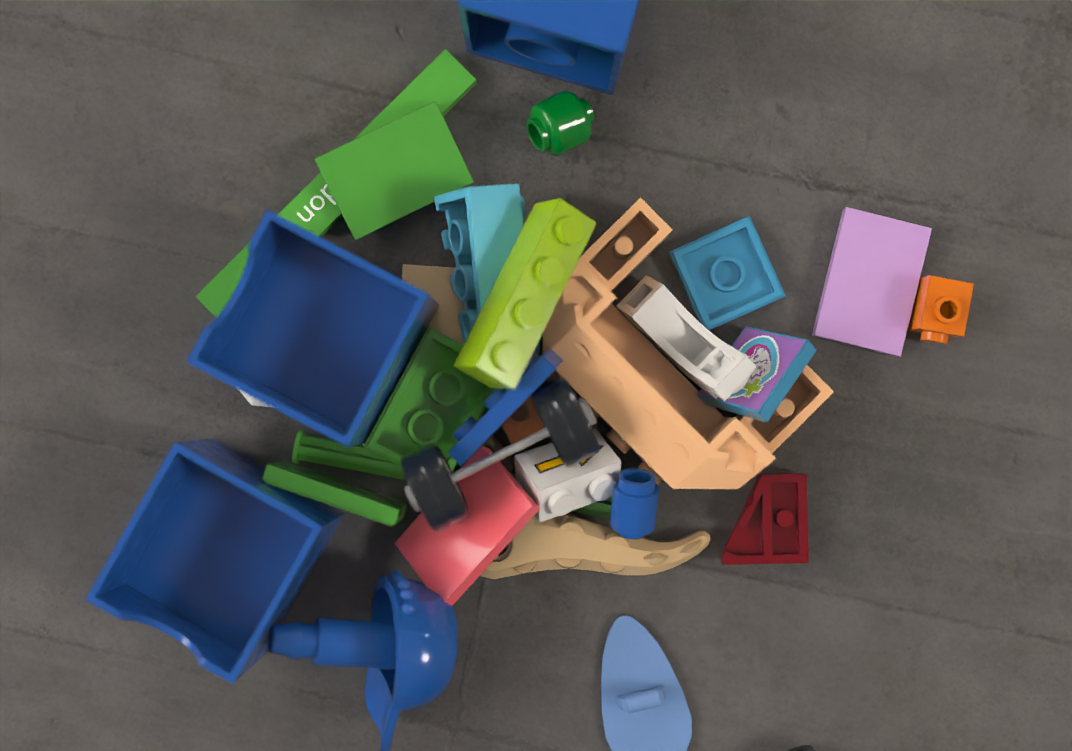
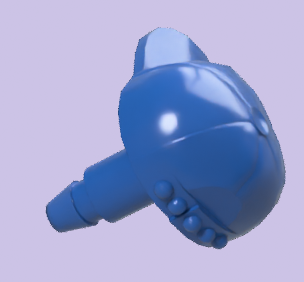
[268,570,458,751]

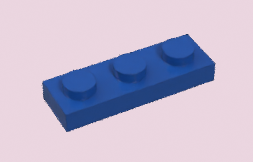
[448,348,563,466]

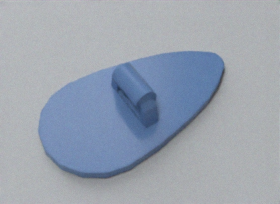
[601,614,692,751]

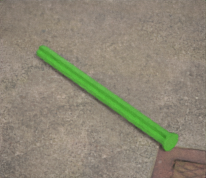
[292,429,612,519]

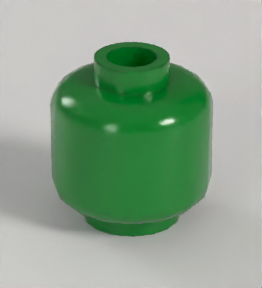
[526,90,594,157]

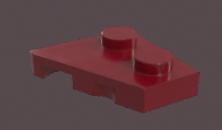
[720,473,809,565]

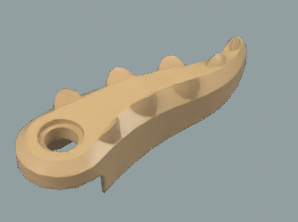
[480,512,711,579]

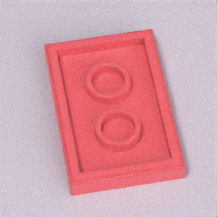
[394,445,540,606]

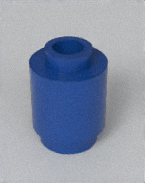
[610,468,659,539]

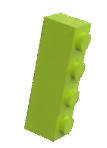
[453,198,596,389]

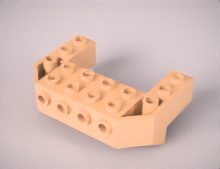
[543,197,834,489]

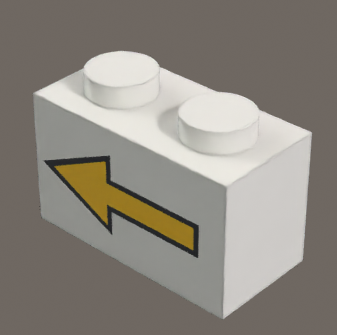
[514,428,621,523]

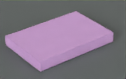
[812,207,932,357]

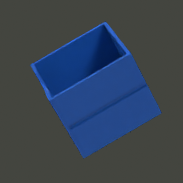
[457,0,641,96]
[187,210,439,447]
[85,438,345,684]

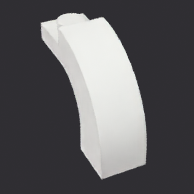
[616,275,757,401]

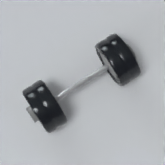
[400,378,600,532]

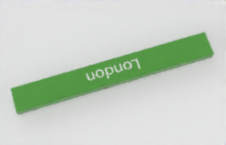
[195,49,477,317]

